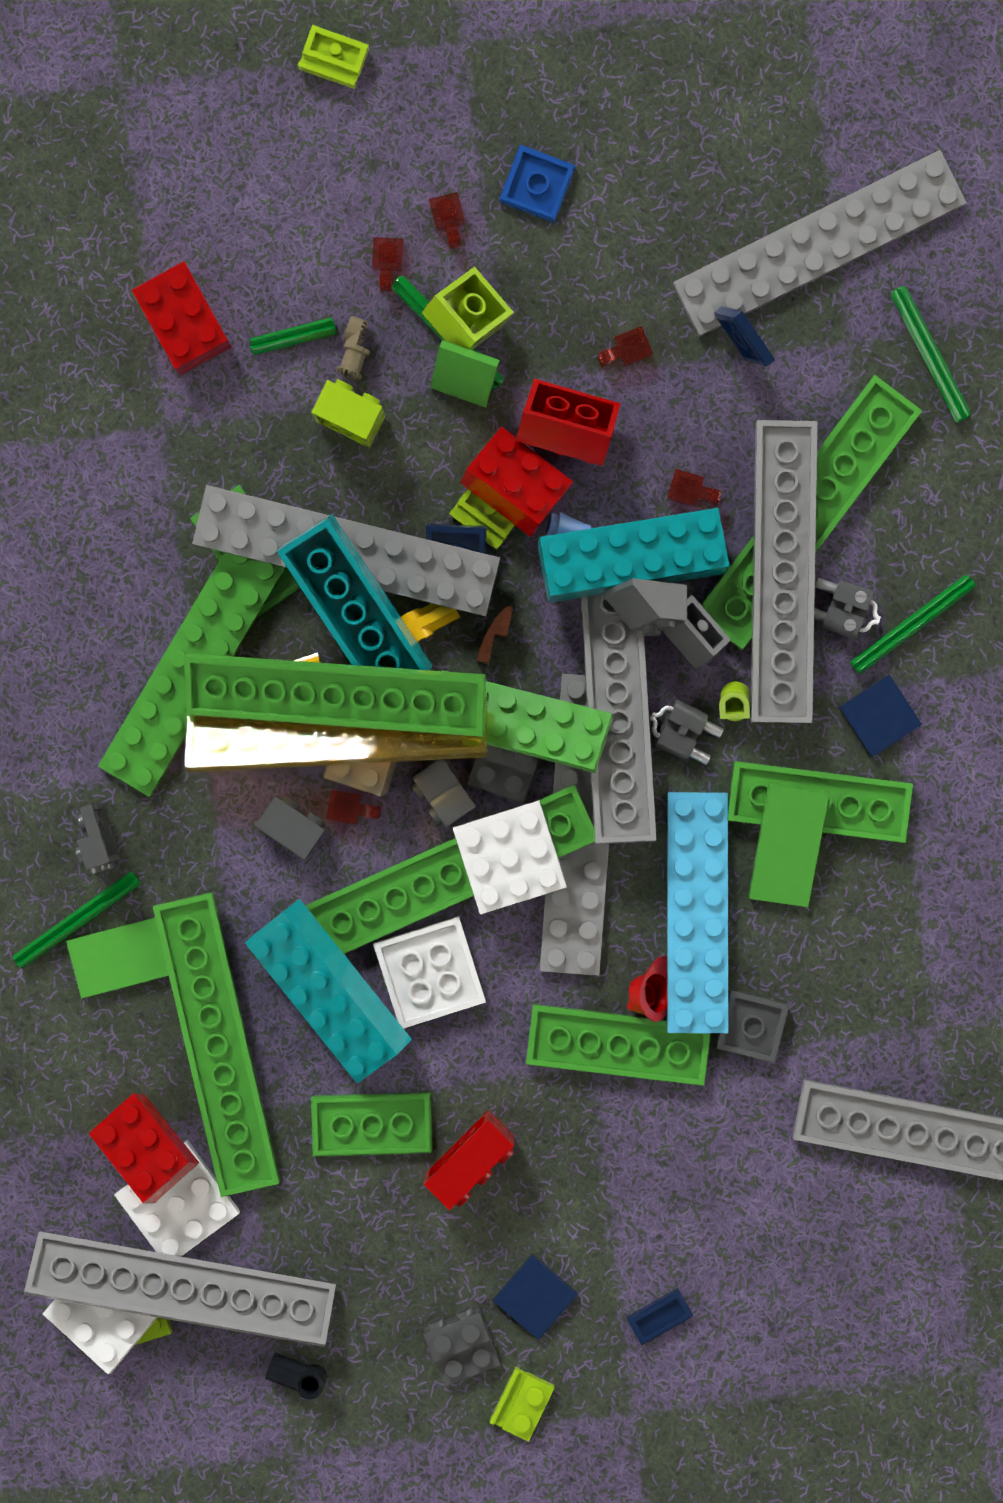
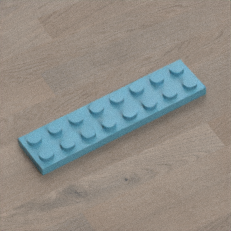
[667,792,728,1033]

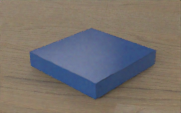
[499,145,576,223]

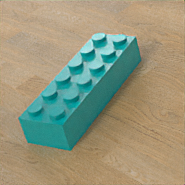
[537,508,730,603]
[277,514,432,671]
[244,899,412,1084]

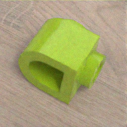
[719,681,751,721]

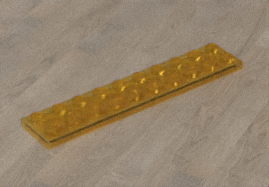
[185,699,487,772]

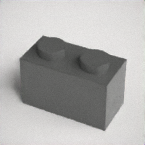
[663,595,731,669]
[255,794,327,860]

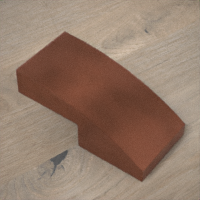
[477,606,513,665]

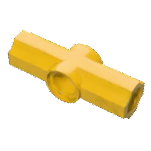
[401,603,461,643]

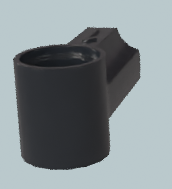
[265,1352,327,1400]

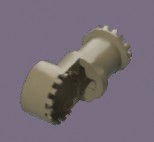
[336,316,370,380]

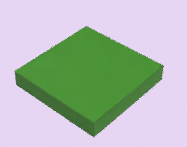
[430,340,500,408]

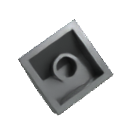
[604,578,687,636]

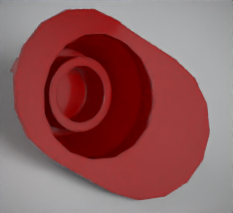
[627,956,667,1022]

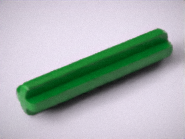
[249,318,337,355]

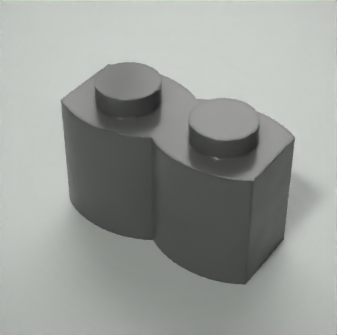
[411,758,476,827]

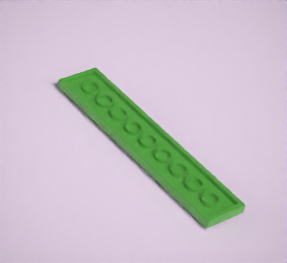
[701,375,922,650]
[98,552,287,797]
[184,653,486,737]
[305,784,595,954]
[153,892,280,1197]

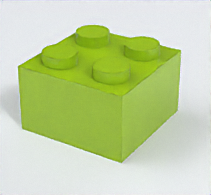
[422,266,514,350]
[311,379,386,448]

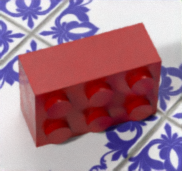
[131,261,232,376]
[516,378,621,466]
[460,426,573,537]
[88,1093,199,1203]
[424,1110,514,1211]

